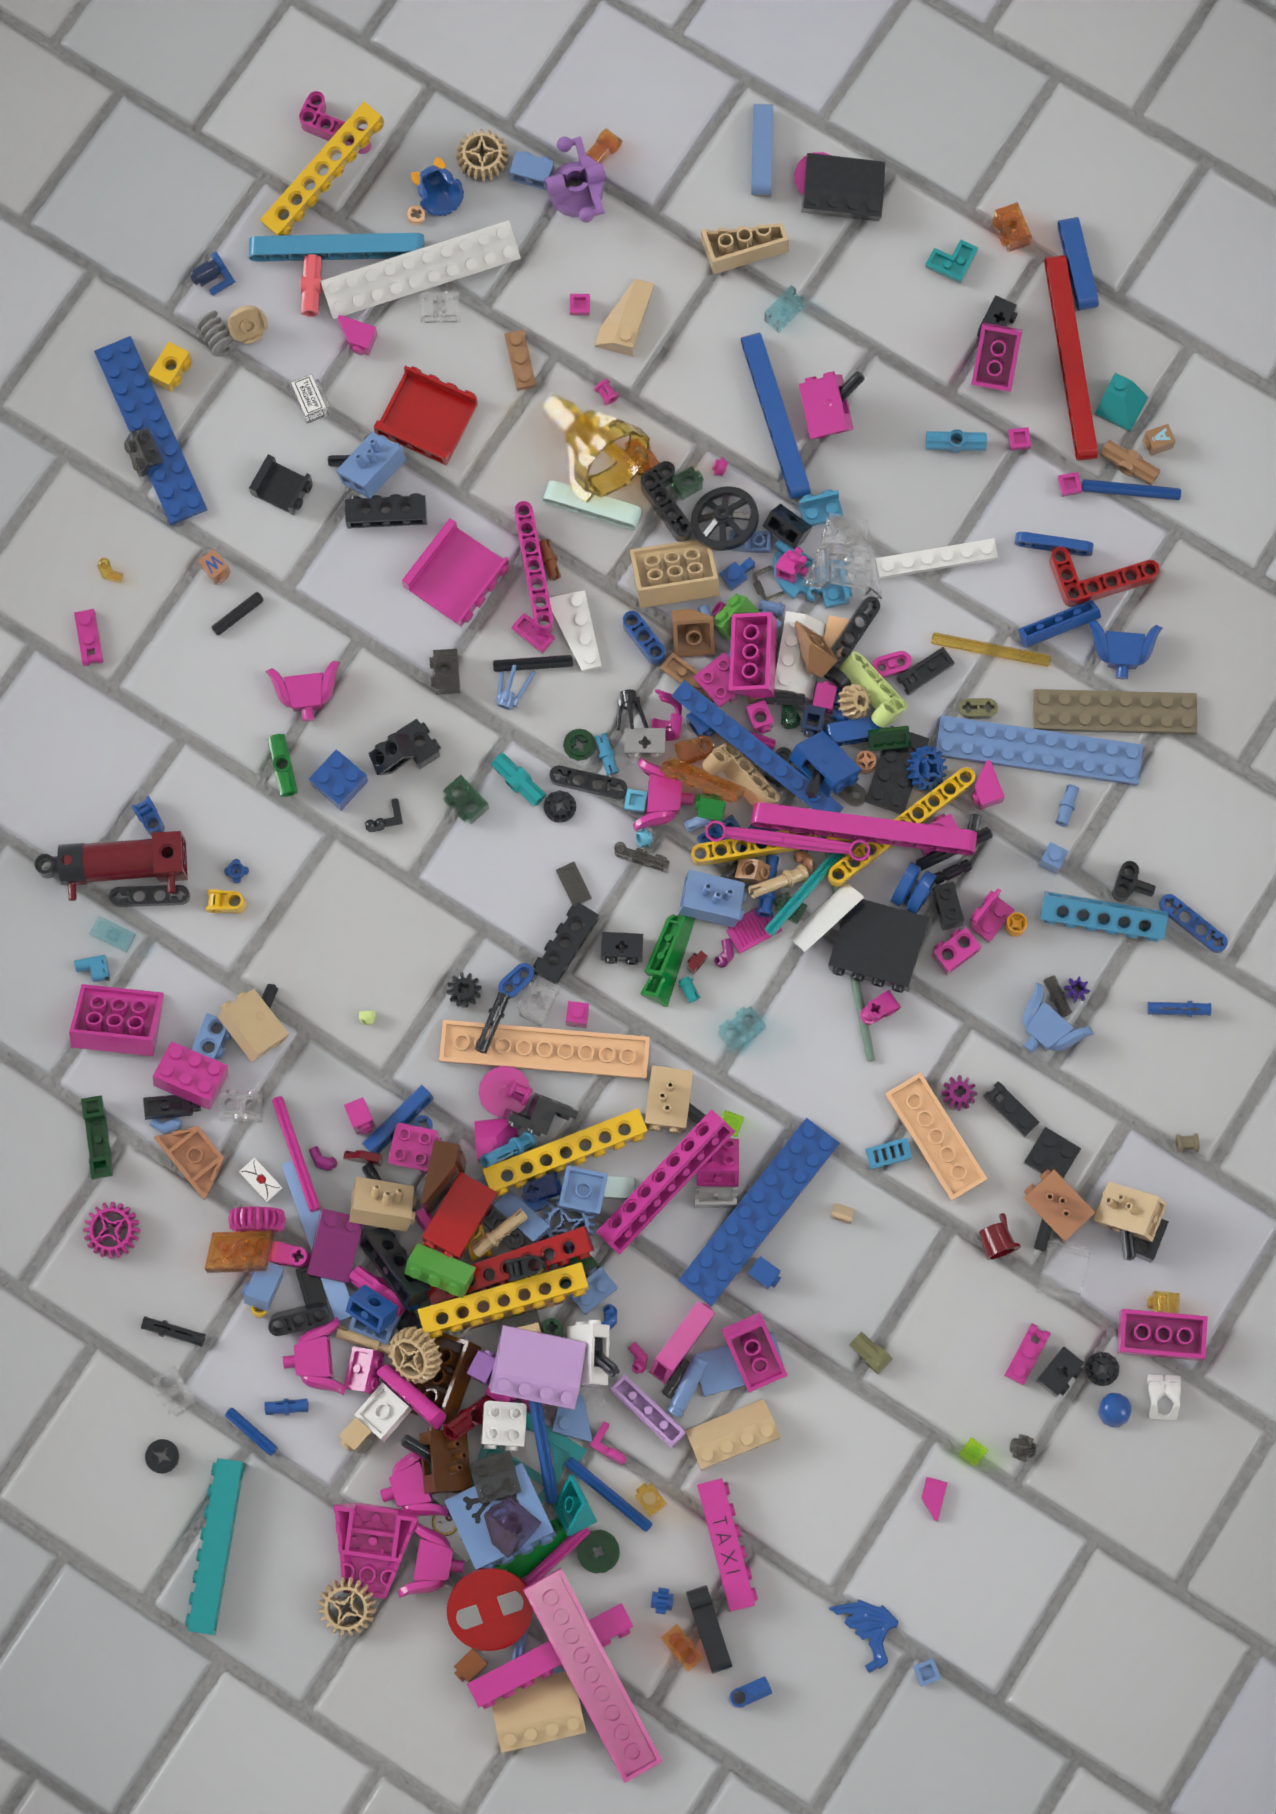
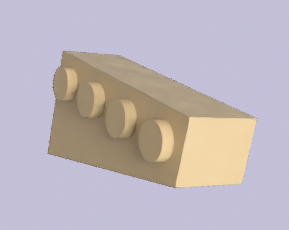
[701,223,789,274]

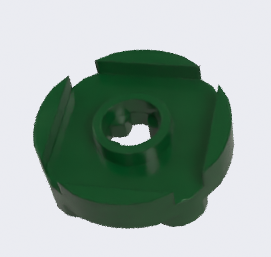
[577,1530,620,1574]

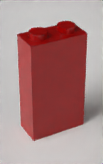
[422,1172,497,1261]

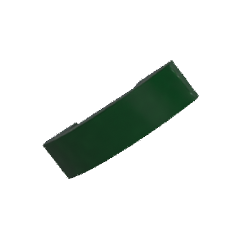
[81,1095,113,1180]

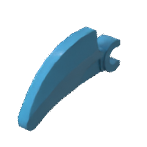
[773,551,822,603]

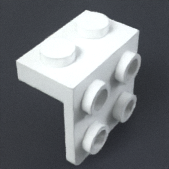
[478,1401,527,1451]

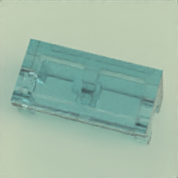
[764,285,806,333]

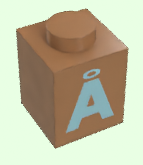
[1142,424,1176,456]

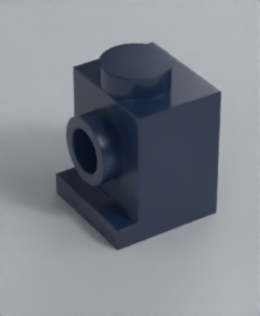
[800,704,826,738]

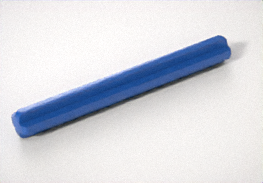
[1081,479,1181,500]
[529,1400,559,1503]
[565,1457,652,1532]

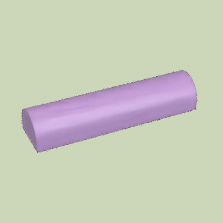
[609,1374,686,1449]

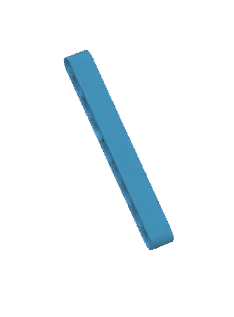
[249,233,424,262]

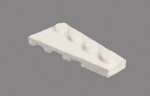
[549,590,602,672]

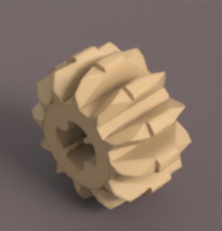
[837,684,871,719]

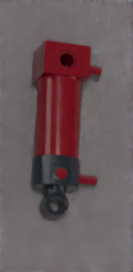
[34,831,188,901]

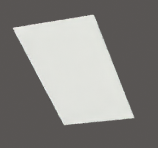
[788,882,864,952]

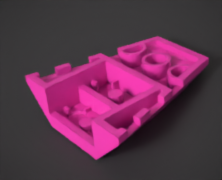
[333,1503,418,1599]

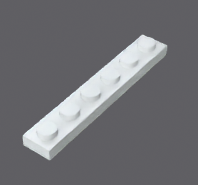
[875,538,998,580]

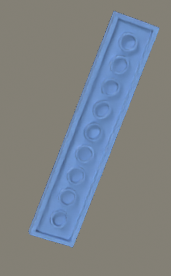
[936,715,1143,786]

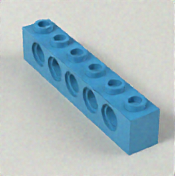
[1040,891,1168,942]

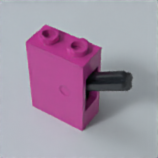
[799,371,865,439]

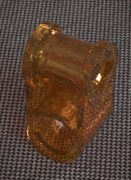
[674,735,715,766]

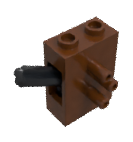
[401,1427,472,1494]

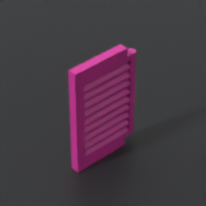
[726,907,782,954]

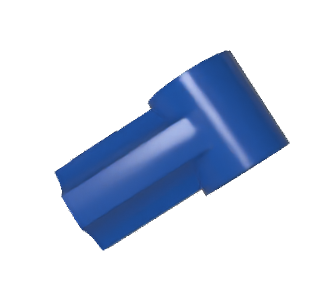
[729,1676,773,1709]

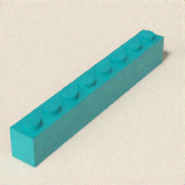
[185,1458,245,1635]

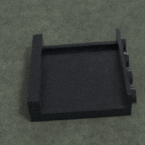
[828,899,930,993]

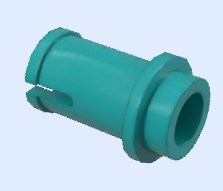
[678,976,701,1004]

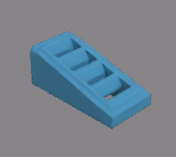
[865,1137,912,1170]

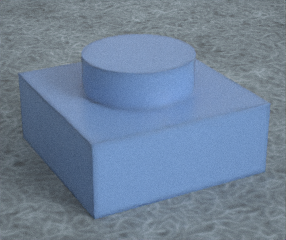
[912,1658,941,1687]

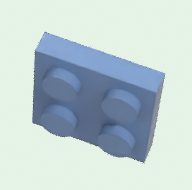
[558,1166,608,1216]

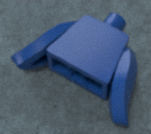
[1088,620,1163,680]

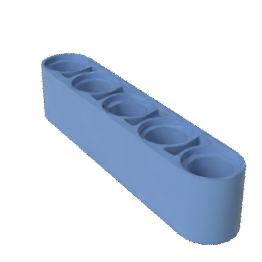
[751,104,773,195]

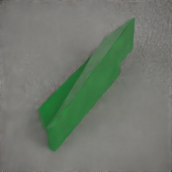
[640,914,696,1007]
[494,1518,568,1578]

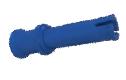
[755,855,779,918]

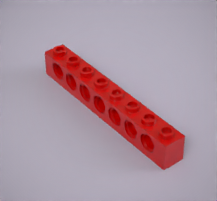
[429,1226,594,1305]

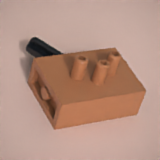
[1023,1169,1096,1251]

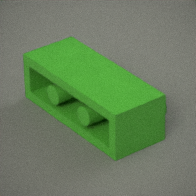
[405,1243,476,1298]

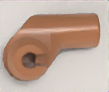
[793,851,815,877]

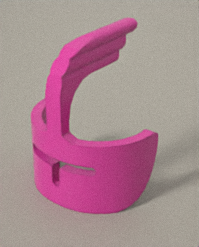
[652,689,683,741]

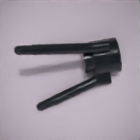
[616,689,649,731]

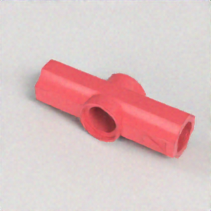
[301,254,322,317]

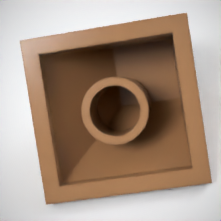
[671,609,715,657]
[794,621,838,678]

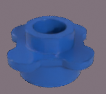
[224,859,249,883]

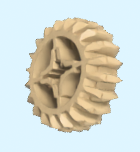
[456,128,509,182]
[388,1326,443,1384]
[318,1577,376,1636]

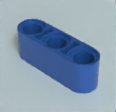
[623,611,665,665]
[823,717,882,746]

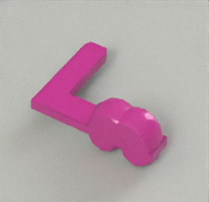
[590,1421,627,1465]

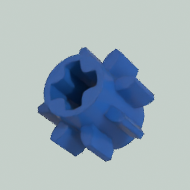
[650,1587,674,1614]

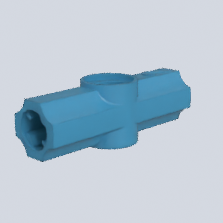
[925,429,987,453]

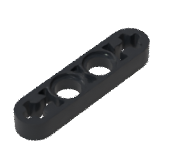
[831,596,880,663]
[549,766,627,799]
[109,885,190,907]

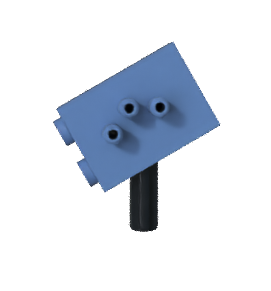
[679,860,747,927]

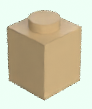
[339,1417,373,1452]

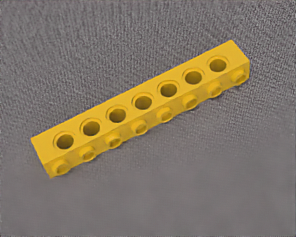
[260,101,385,236]
[482,1108,648,1197]
[417,1262,589,1339]

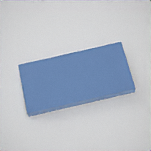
[693,1333,783,1397]

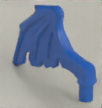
[829,1599,898,1673]

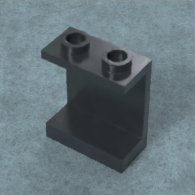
[249,454,313,515]

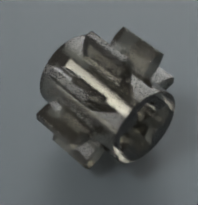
[1010,1434,1036,1462]

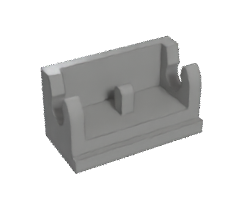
[695,1186,737,1208]

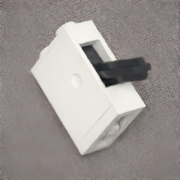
[567,1320,620,1388]

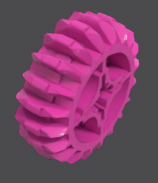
[83,1202,141,1259]
[228,1206,286,1233]

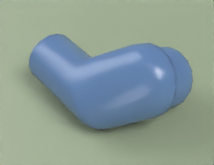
[150,1117,182,1134]

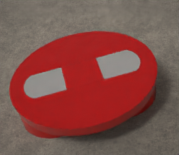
[447,1568,533,1651]

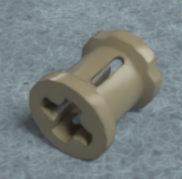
[1175,1133,1200,1153]

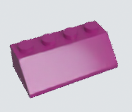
[729,612,777,698]

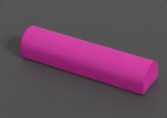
[377,1364,446,1430]

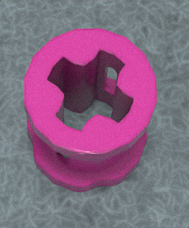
[594,379,620,406]
[506,1080,533,1105]

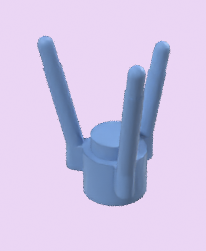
[495,665,536,710]

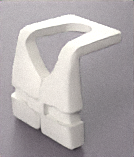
[1147,1374,1181,1420]

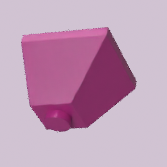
[474,1118,518,1163]

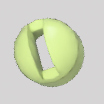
[359,1011,376,1025]

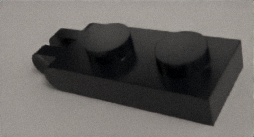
[143,1095,201,1120]

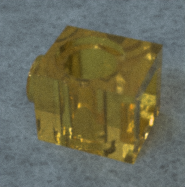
[1147,1291,1180,1314]
[634,1483,667,1517]

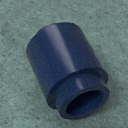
[190,260,221,287]

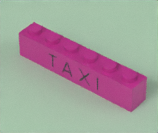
[697,1478,758,1612]

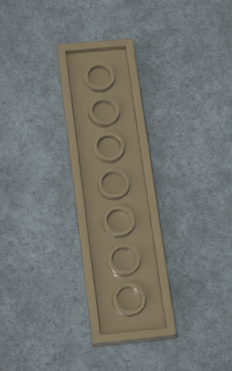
[1033,689,1197,735]

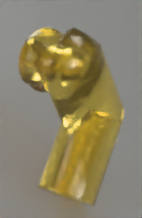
[98,558,123,583]

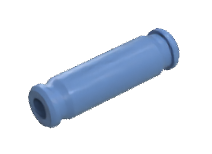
[667,1355,708,1418]

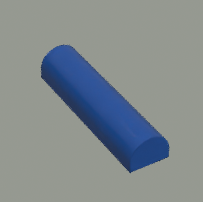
[1018,600,1101,648]
[362,1085,434,1154]

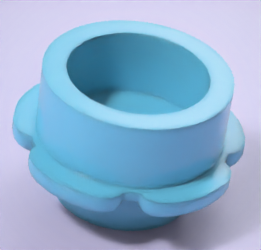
[636,828,653,848]

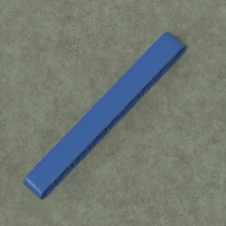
[741,332,811,500]

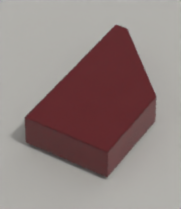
[343,1150,383,1167]

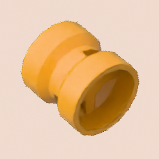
[1005,912,1028,937]

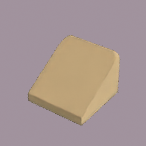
[830,1203,854,1224]

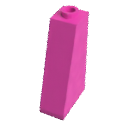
[649,1301,715,1384]

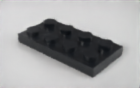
[865,726,930,814]

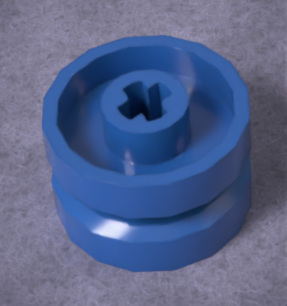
[890,862,937,914]

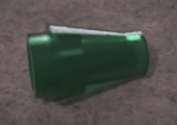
[781,703,801,729]

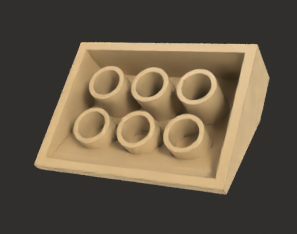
[630,537,720,608]
[492,1671,587,1753]

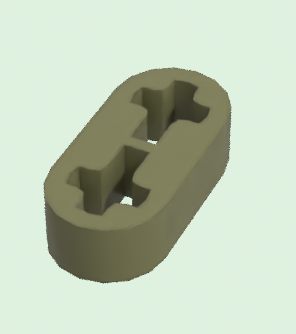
[958,698,998,719]

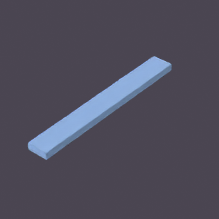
[281,1161,353,1322]

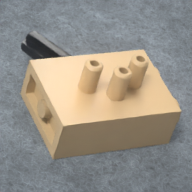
[349,1163,417,1232]
[1093,1182,1168,1261]

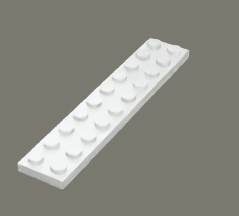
[320,220,521,319]

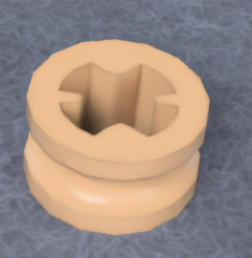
[407,205,425,225]

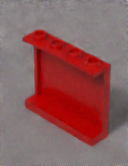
[374,365,478,466]

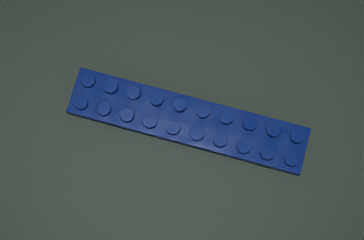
[94,336,208,526]
[678,1118,840,1307]

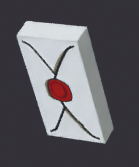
[239,1158,283,1203]

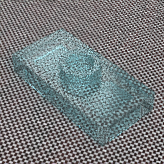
[89,916,136,953]

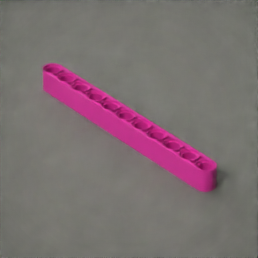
[751,802,977,855]

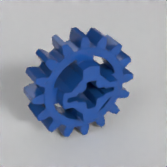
[906,746,948,791]

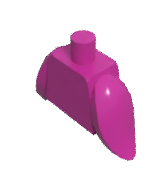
[265,661,340,722]
[633,758,693,831]
[283,1317,346,1396]
[380,1452,449,1517]
[398,1522,464,1599]

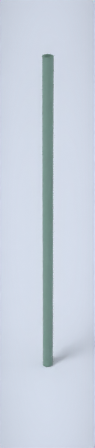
[821,836,875,1062]

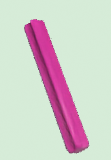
[523,1527,590,1586]

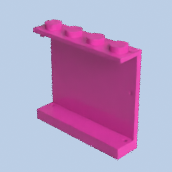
[402,518,509,627]

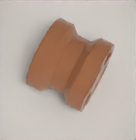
[855,750,876,774]

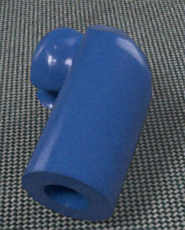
[601,1304,617,1330]

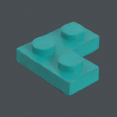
[925,239,978,284]

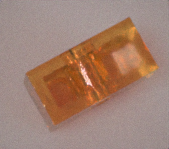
[992,202,1032,252]

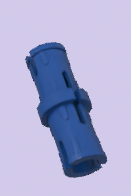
[265,1398,309,1416]

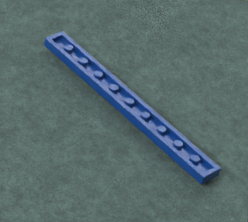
[672,680,844,813]

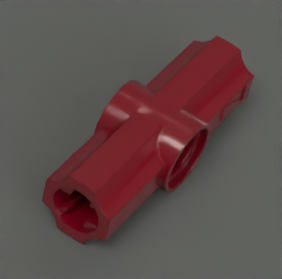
[443,1394,495,1441]

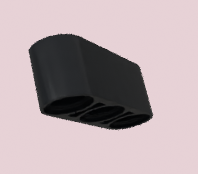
[268,1302,329,1336]

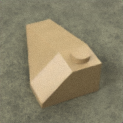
[595,278,654,356]

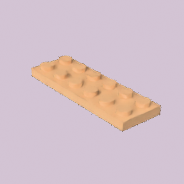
[885,1072,987,1201]

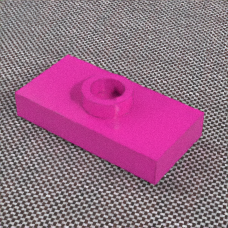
[511,613,555,654]

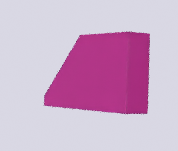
[921,1477,948,1522]

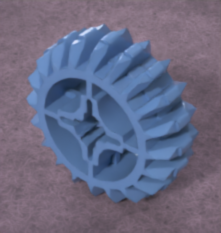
[541,1200,596,1254]

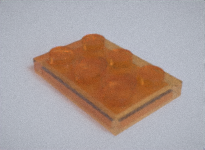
[204,1230,274,1273]

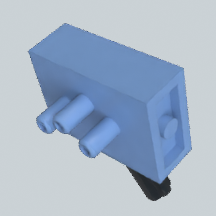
[328,432,406,499]

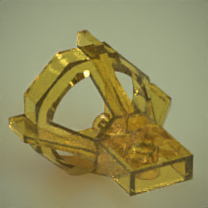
[542,394,650,503]

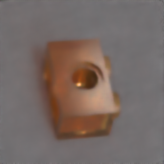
[660,1624,704,1672]

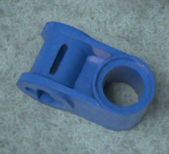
[131,796,165,836]

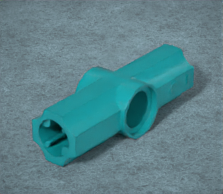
[491,752,546,807]

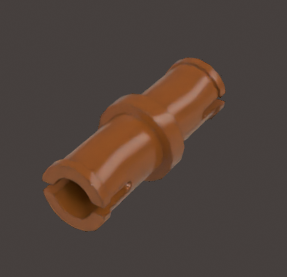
[539,539,561,581]

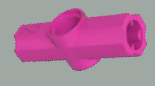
[349,1265,406,1316]

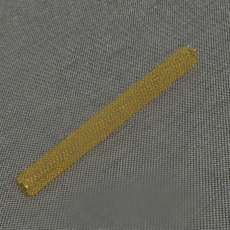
[931,632,1051,667]

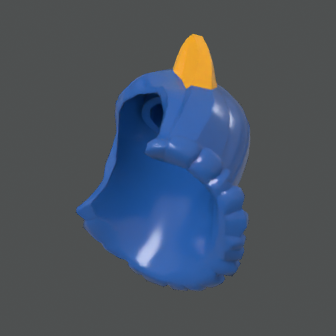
[411,157,464,216]

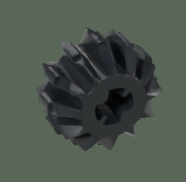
[447,972,482,1008]

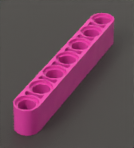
[515,501,553,636]

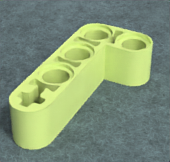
[840,651,907,728]

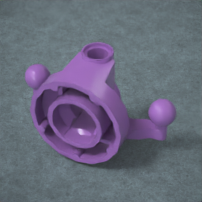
[544,136,606,223]

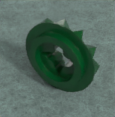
[563,729,596,761]

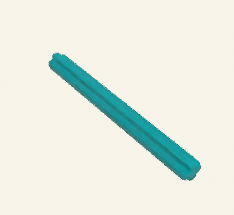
[765,841,845,936]

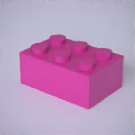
[971,323,1023,392]
[153,1041,228,1110]

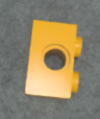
[149,341,192,392]

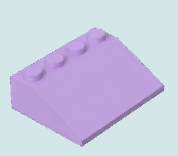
[489,1325,586,1410]

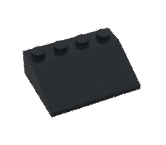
[801,153,885,221]

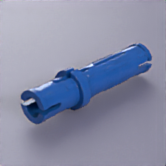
[1147,1001,1211,1017]

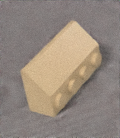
[685,1399,780,1470]

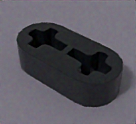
[823,666,851,690]

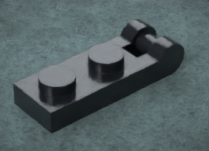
[896,647,955,695]
[983,1081,1039,1138]

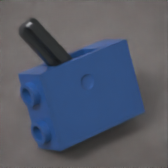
[789,731,862,799]

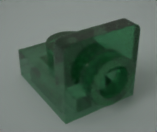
[775,891,808,925]

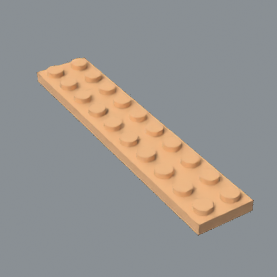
[439,1020,650,1079]

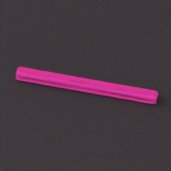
[272,1096,321,1212]

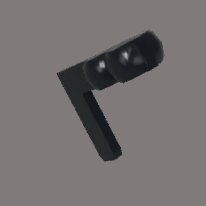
[365,798,403,832]

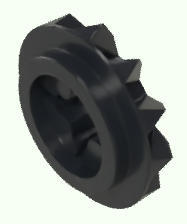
[544,790,576,823]
[1085,1352,1120,1386]
[145,1439,180,1474]

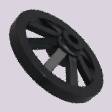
[691,486,759,551]

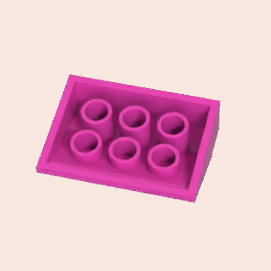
[69,984,164,1056]

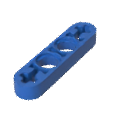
[1014,532,1094,556]
[1159,894,1228,953]

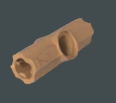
[1100,439,1161,486]

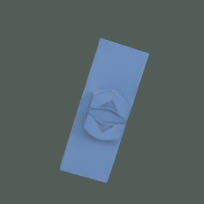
[494,1190,551,1243]

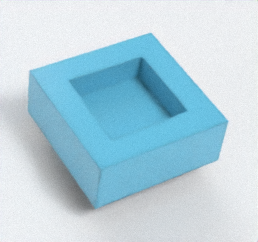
[624,789,648,813]

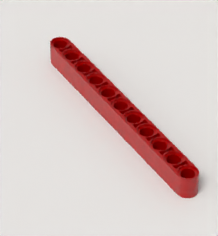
[1044,255,1098,461]

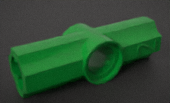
[267,734,298,797]

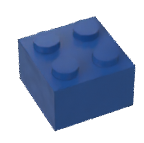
[309,749,369,811]

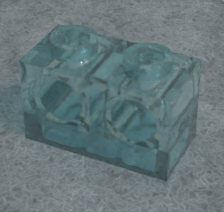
[718,1006,766,1054]

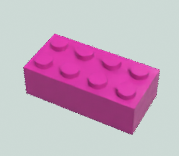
[1117,1309,1208,1361]

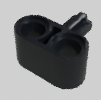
[1112,861,1156,902]

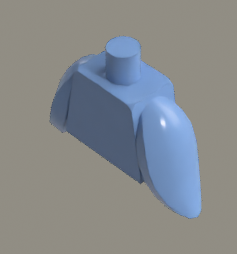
[1023,983,1094,1054]

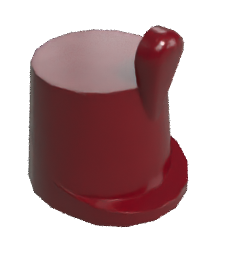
[979,1213,1021,1260]

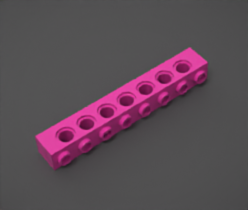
[596,1109,735,1255]

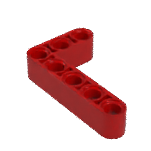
[1049,547,1160,607]

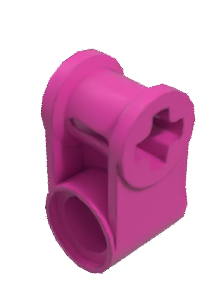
[860,990,901,1025]
[268,1241,310,1268]

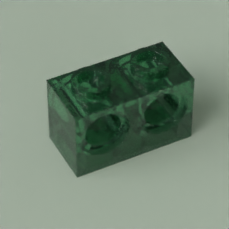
[443,775,489,824]

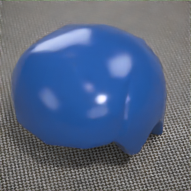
[1098,1393,1132,1427]

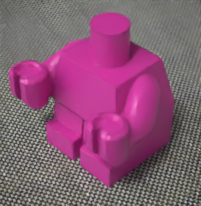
[775,547,808,584]

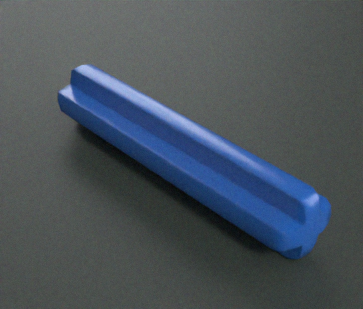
[225,1407,278,1456]

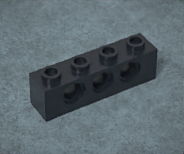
[345,493,427,529]
[533,902,599,987]
[360,1227,432,1309]

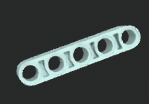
[543,481,642,530]

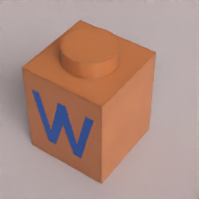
[198,549,231,585]

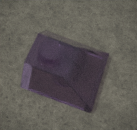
[484,1496,542,1558]

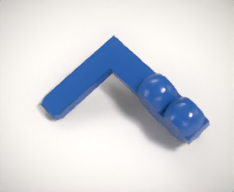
[209,252,235,295]

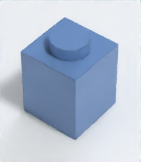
[1039,842,1069,874]

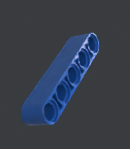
[1057,217,1099,311]

